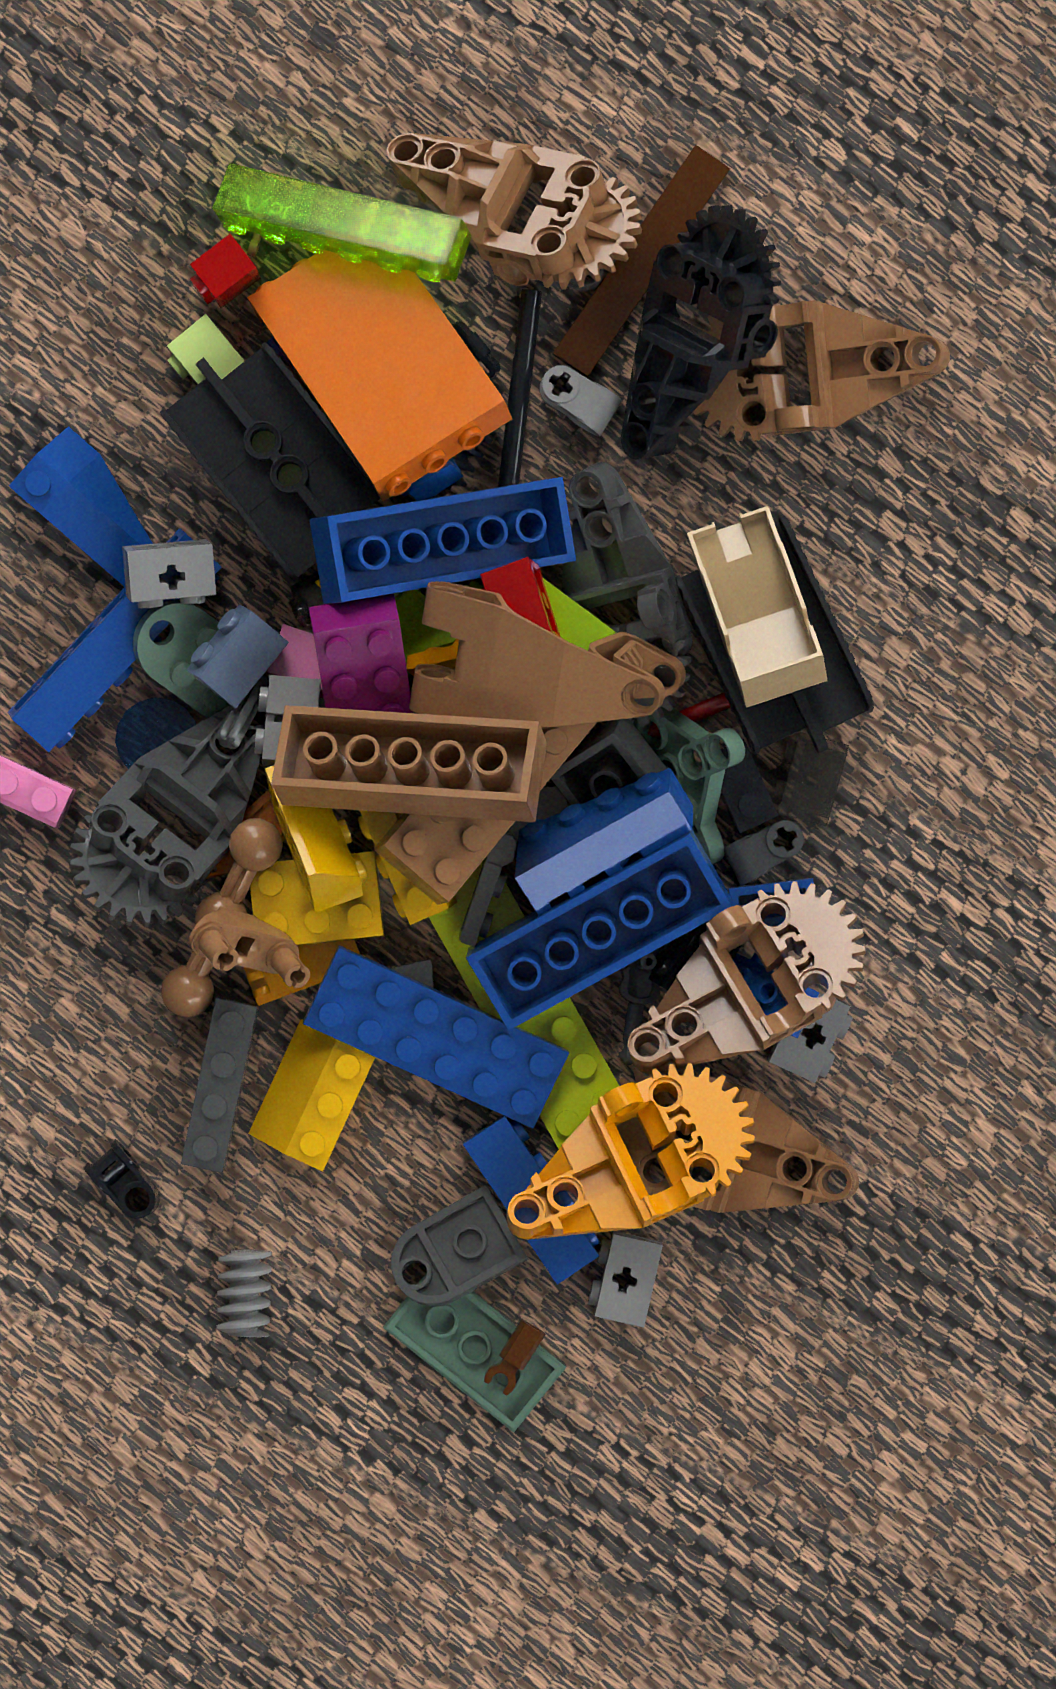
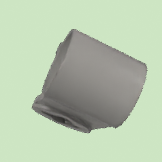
[539,365,622,437]

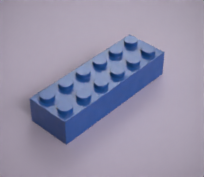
[309,477,576,604]
[466,830,732,1031]

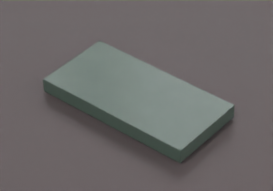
[383,1272,566,1433]

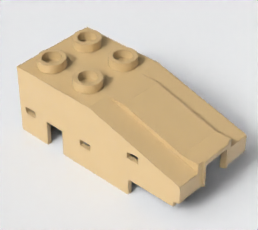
[687,506,828,708]

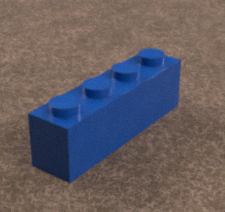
[463,1115,601,1285]

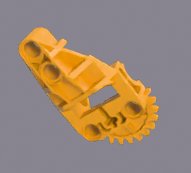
[507,1063,755,1239]

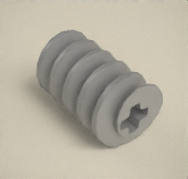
[216,1249,272,1337]

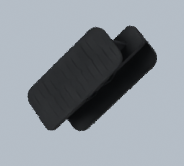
[160,342,380,582]
[675,515,874,754]

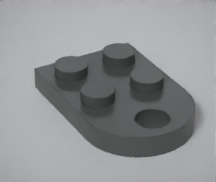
[391,1185,529,1307]

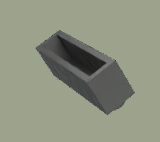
[181,997,260,1173]

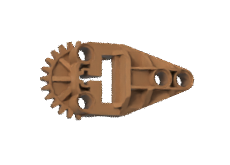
[386,133,642,289]
[693,300,950,442]
[628,881,866,1074]
[616,1067,859,1213]

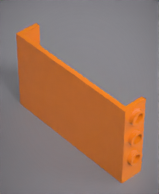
[247,216,512,502]

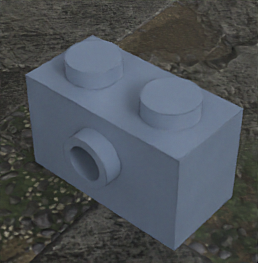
[187,604,289,708]

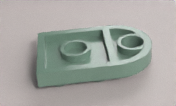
[133,600,230,718]

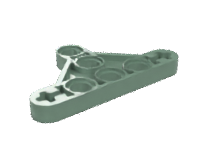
[633,706,745,865]

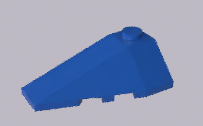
[9,426,153,587]

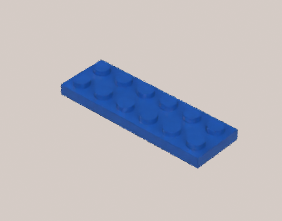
[303,945,569,1128]

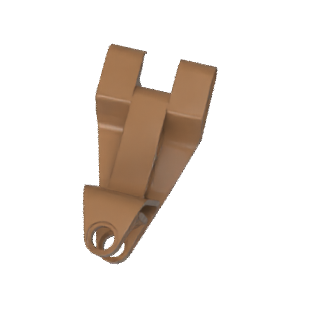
[409,581,686,728]

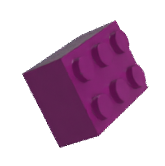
[309,593,413,713]

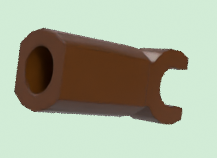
[484,1319,546,1396]

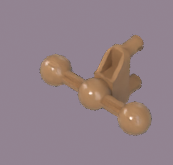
[161,818,310,1018]

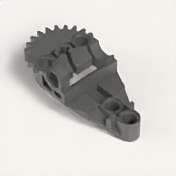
[561,462,693,727]
[69,705,266,927]

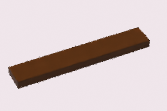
[553,145,730,378]

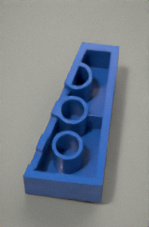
[515,768,693,916]

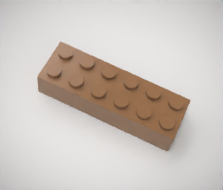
[271,705,547,822]
[374,722,597,905]

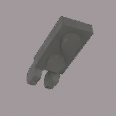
[459,830,517,947]

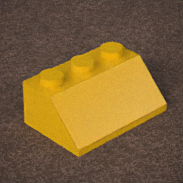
[265,766,367,913]
[248,1019,376,1172]

